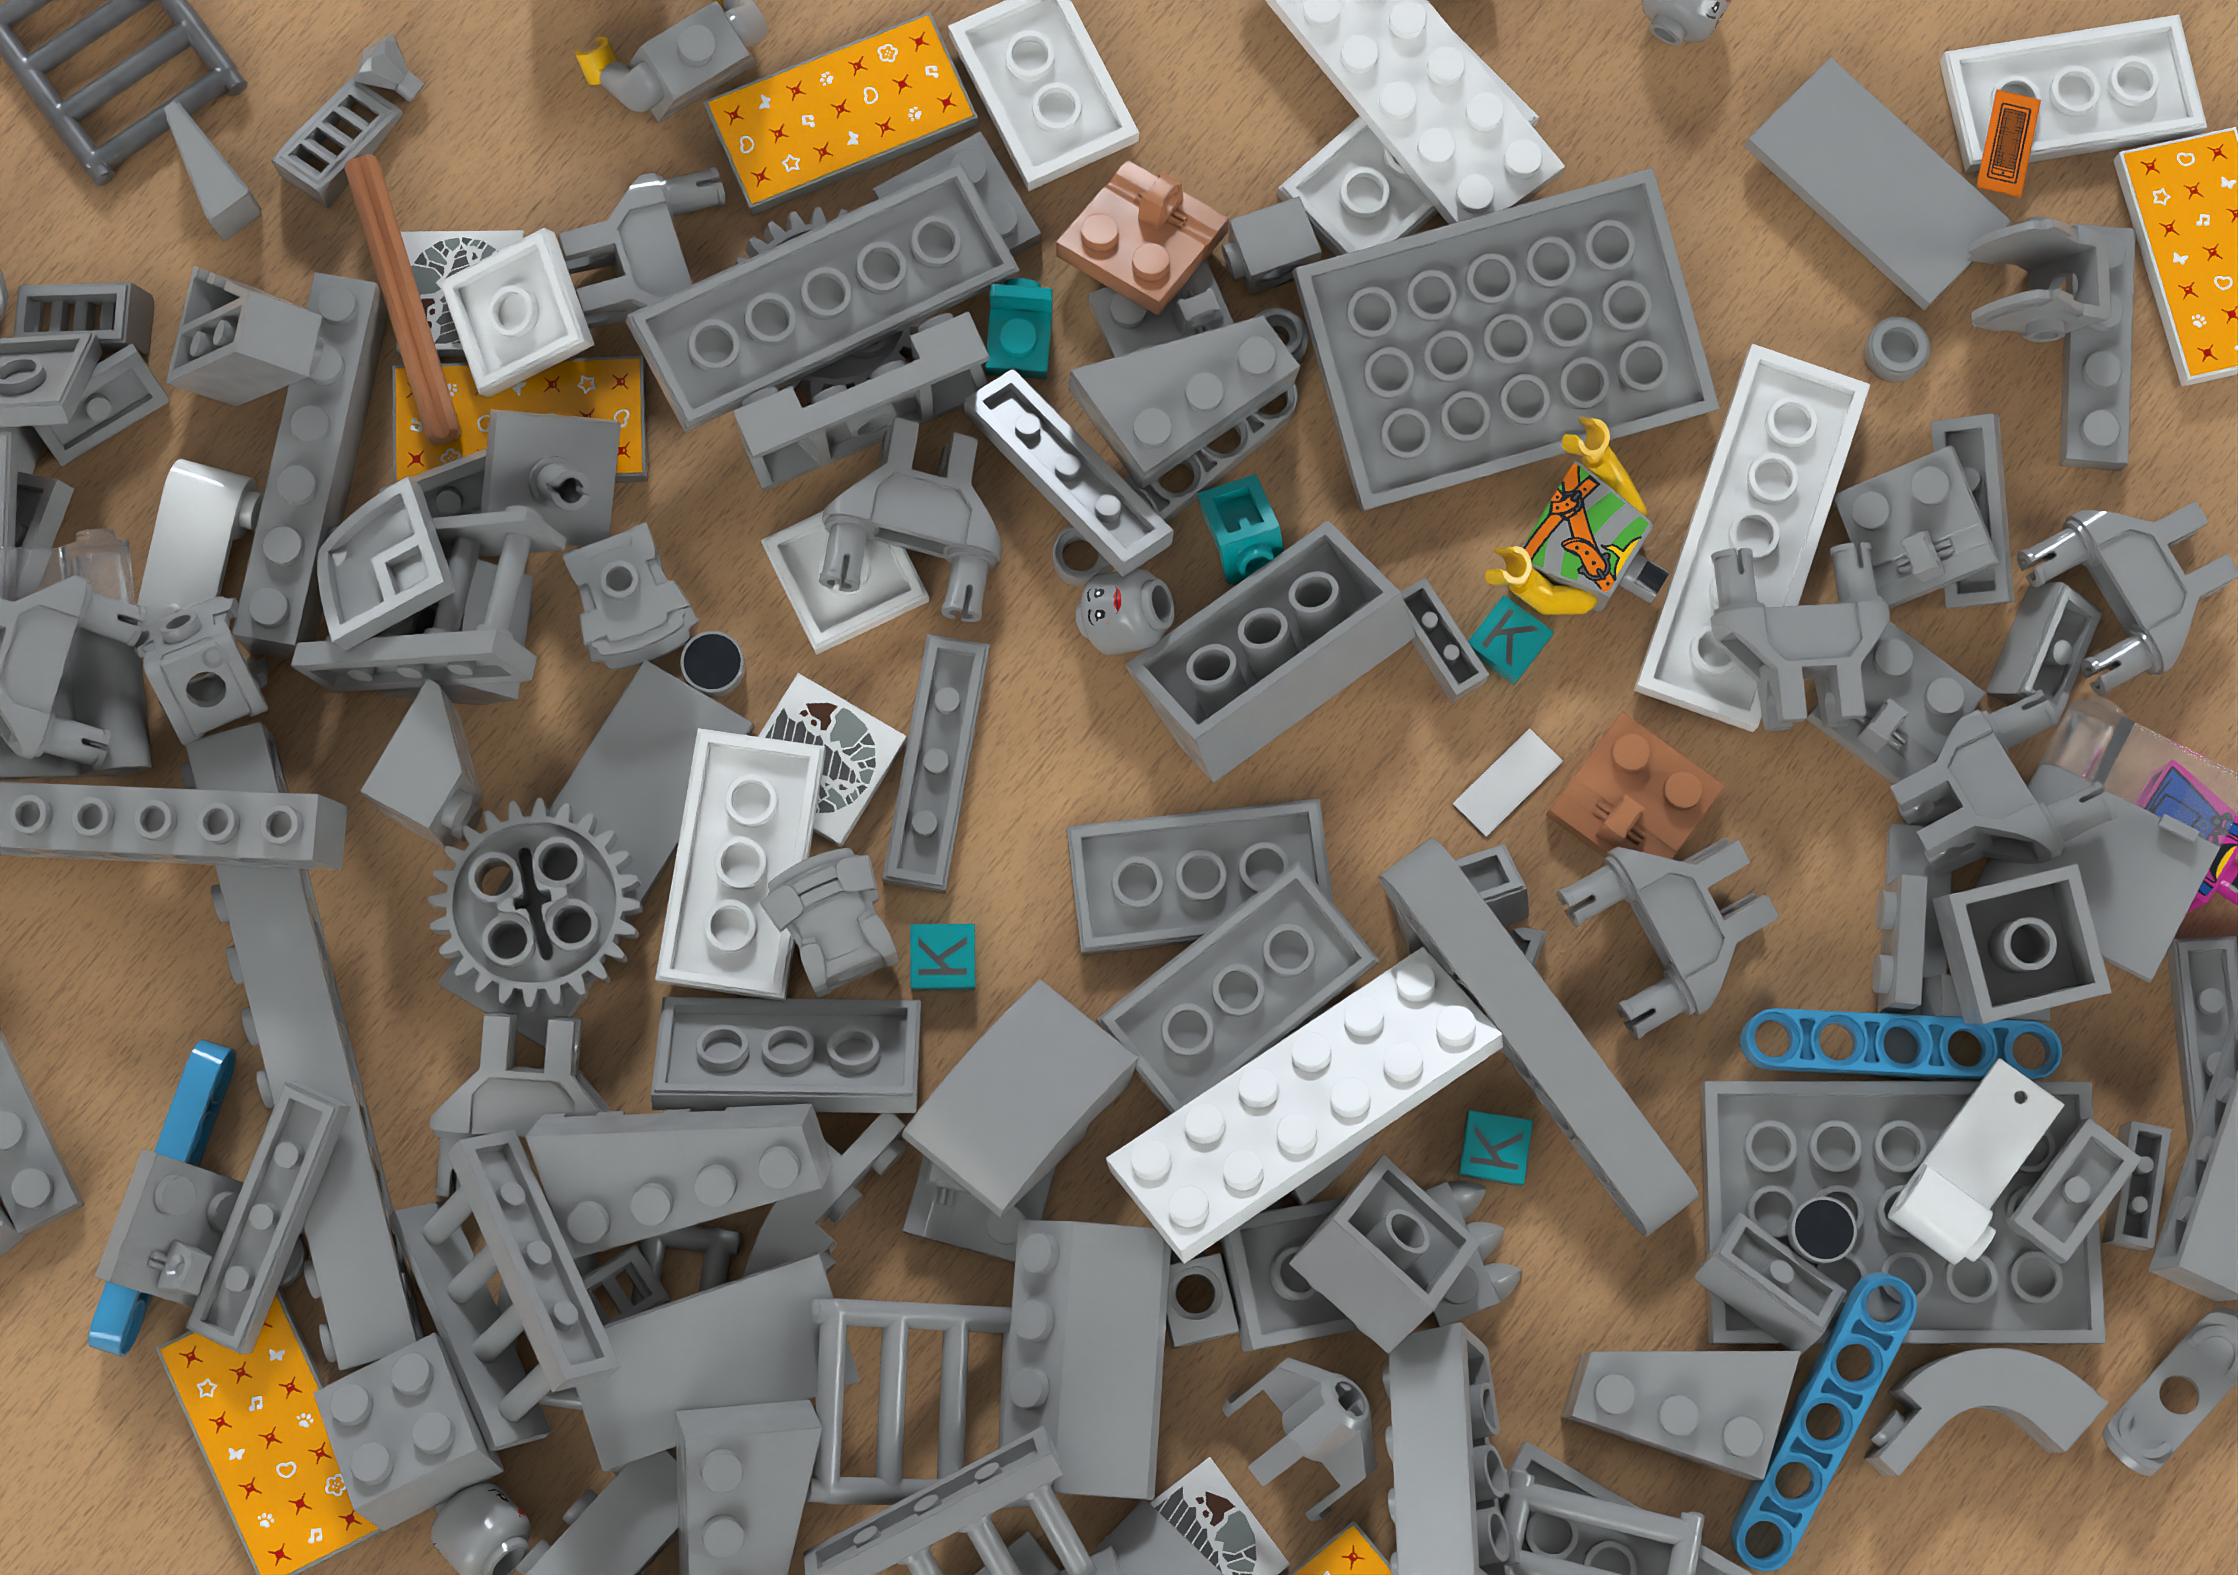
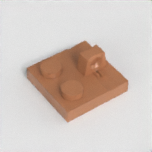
[1056,160,1229,316]
[1546,711,1726,859]

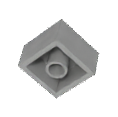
[1932,864,2112,1025]
[313,1332,504,1532]

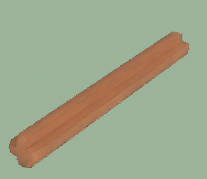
[344,154,462,446]

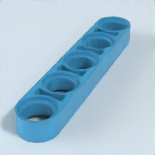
[1740,1008,2062,1081]
[88,1039,236,1357]
[1730,1272,1917,1572]

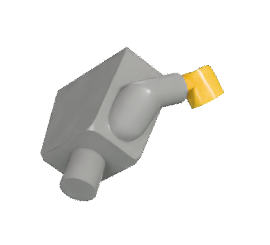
[574,0,767,124]

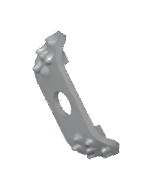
[2102,1307,2238,1476]

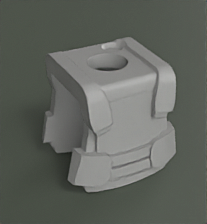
[1966,216,2112,343]
[562,522,699,670]
[132,596,269,746]
[760,848,900,998]

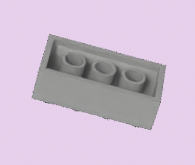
[1125,520,1416,783]
[1001,1220,1171,1500]

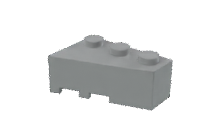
[166,266,324,407]
[1561,1351,1801,1480]

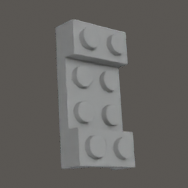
[733,311,989,492]

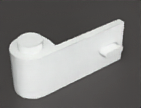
[137,459,264,628]
[1888,1058,2065,1265]

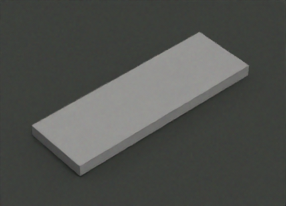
[626,161,1019,433]
[438,660,755,1049]

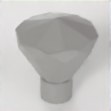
[354,33,425,103]

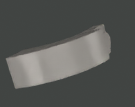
[1864,1348,2109,1477]

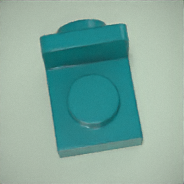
[985,278,1053,379]
[1197,474,1284,585]

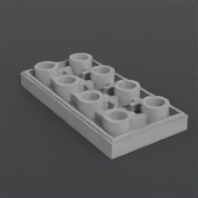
[1744,57,2012,311]
[575,1252,860,1472]

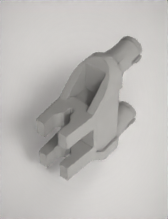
[558,166,726,329]
[819,417,1002,622]
[2017,501,2238,696]
[1710,542,1890,731]
[0,575,147,770]
[1890,689,2118,878]
[1556,839,1780,1040]
[430,1011,611,1197]

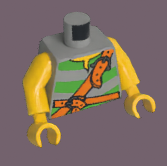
[1485,417,1670,615]

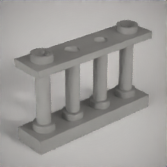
[291,506,567,692]
[389,1129,621,1452]
[803,1425,1122,1575]

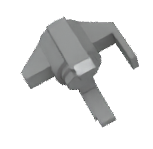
[1222,1357,1377,1522]

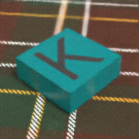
[1468,595,1554,686]
[910,924,975,991]
[1457,1110,1533,1187]

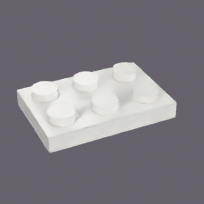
[948,0,1139,192]

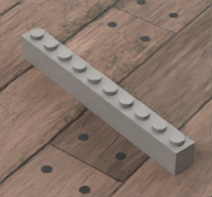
[181,721,426,1373]

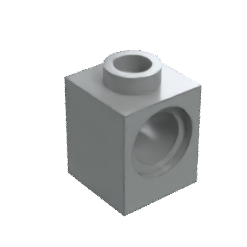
[1222,196,1321,296]
[1166,1251,1239,1349]

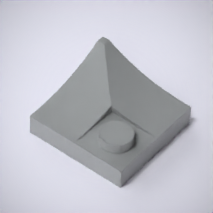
[317,476,456,651]

